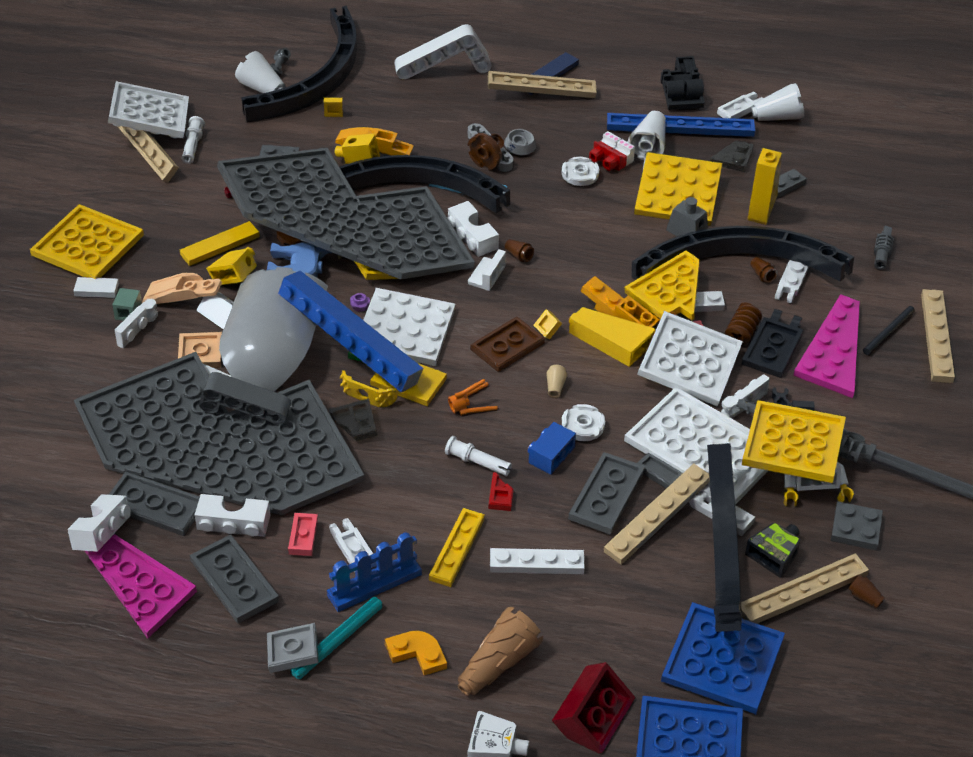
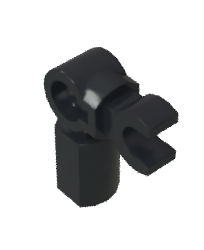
[772,387,815,411]

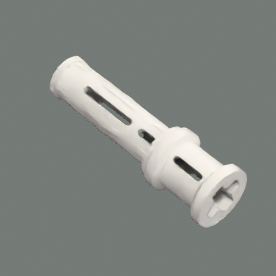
[182,116,205,164]
[445,436,512,477]

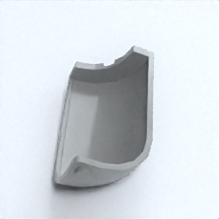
[219,267,328,392]

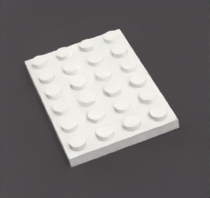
[624,388,768,505]

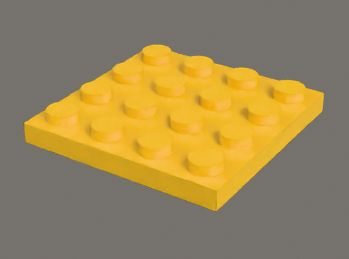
[634,152,722,226]
[30,204,144,279]
[742,400,846,483]

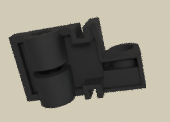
[660,56,705,110]

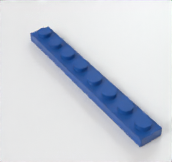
[607,113,755,137]

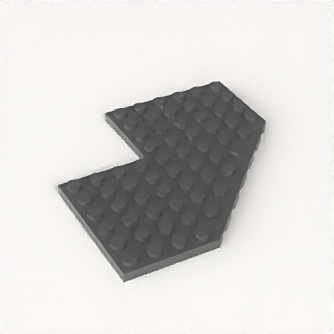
[217,148,475,279]
[74,352,365,515]

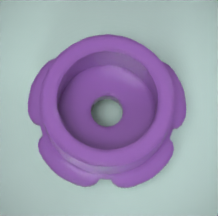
[350,293,370,312]

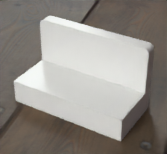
[468,249,506,291]
[197,292,234,329]

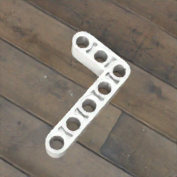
[394,24,491,79]

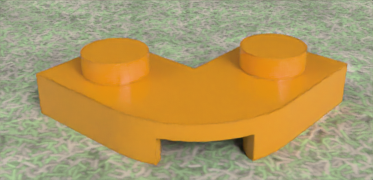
[385,631,447,675]

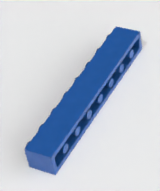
[278,271,424,392]

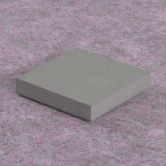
[267,623,319,673]

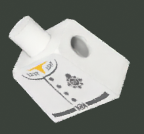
[468,711,529,757]

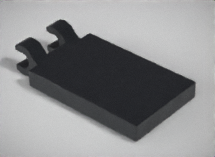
[741,309,803,378]

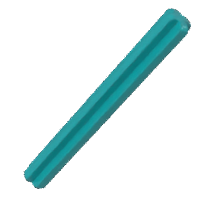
[291,597,382,680]

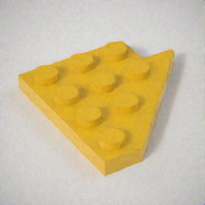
[624,251,700,320]

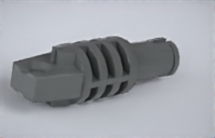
[874,226,894,270]

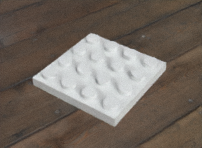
[108,81,189,138]
[364,288,455,366]
[637,311,743,406]

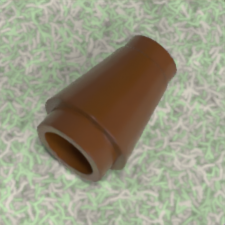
[505,239,534,262]
[750,257,778,283]
[849,575,885,609]

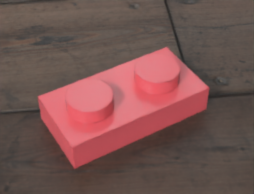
[288,513,318,556]

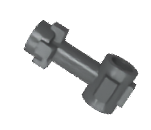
[271,48,291,76]

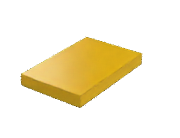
[370,363,447,406]

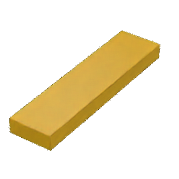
[180,221,260,266]
[429,508,485,587]

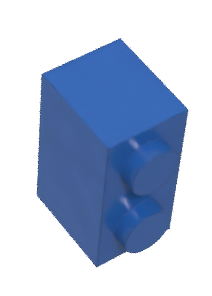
[528,422,576,475]

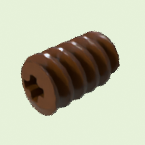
[725,302,762,344]

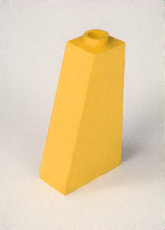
[747,148,782,225]
[569,307,655,367]

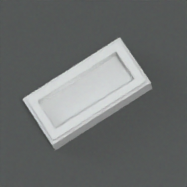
[74,277,119,298]

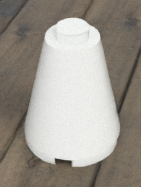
[235,51,285,93]
[751,83,804,121]
[628,111,666,160]

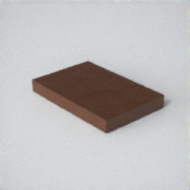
[470,316,545,372]

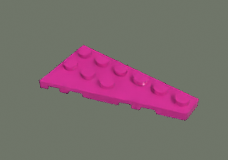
[793,294,860,398]
[85,534,197,639]

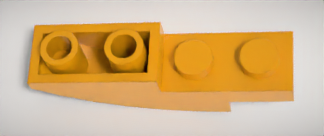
[335,127,414,155]
[581,276,660,328]

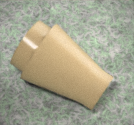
[546,365,567,398]

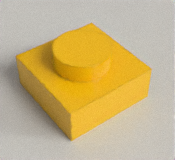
[324,98,343,117]
[534,309,562,339]

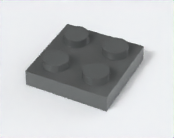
[831,501,883,551]

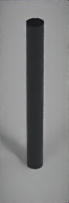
[863,306,915,355]

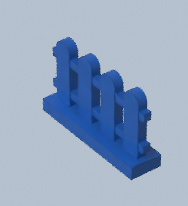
[327,532,422,612]

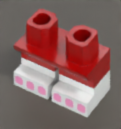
[589,131,635,171]

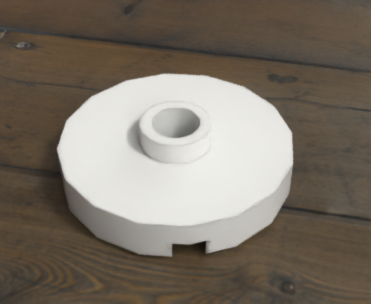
[561,157,600,186]
[562,404,605,441]

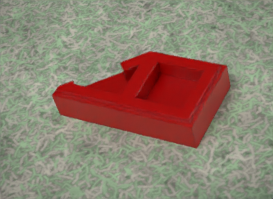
[488,472,513,511]

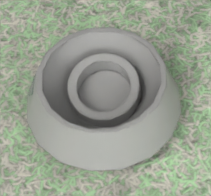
[504,129,536,155]

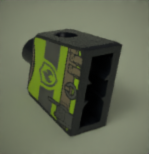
[745,523,801,578]

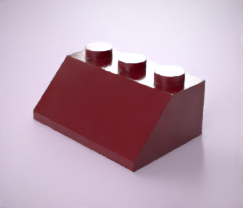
[552,662,635,754]

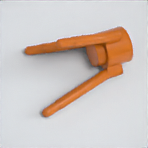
[448,379,498,416]

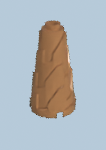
[458,607,543,696]

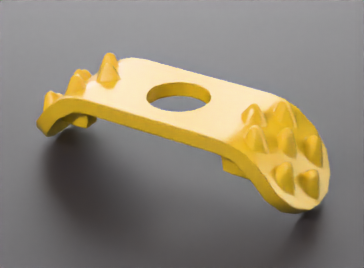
[340,370,398,407]

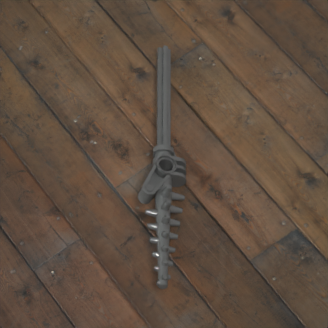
[736,399,973,499]

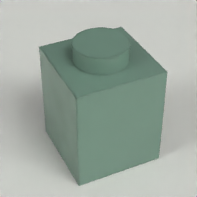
[112,288,142,321]

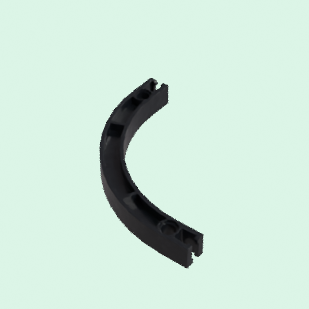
[241,6,357,123]
[339,155,510,214]
[631,226,854,281]
[707,443,742,632]

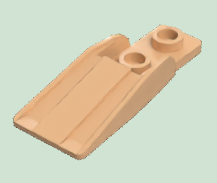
[142,273,222,304]

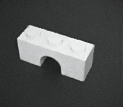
[447,201,499,257]
[68,494,131,552]
[195,494,270,537]

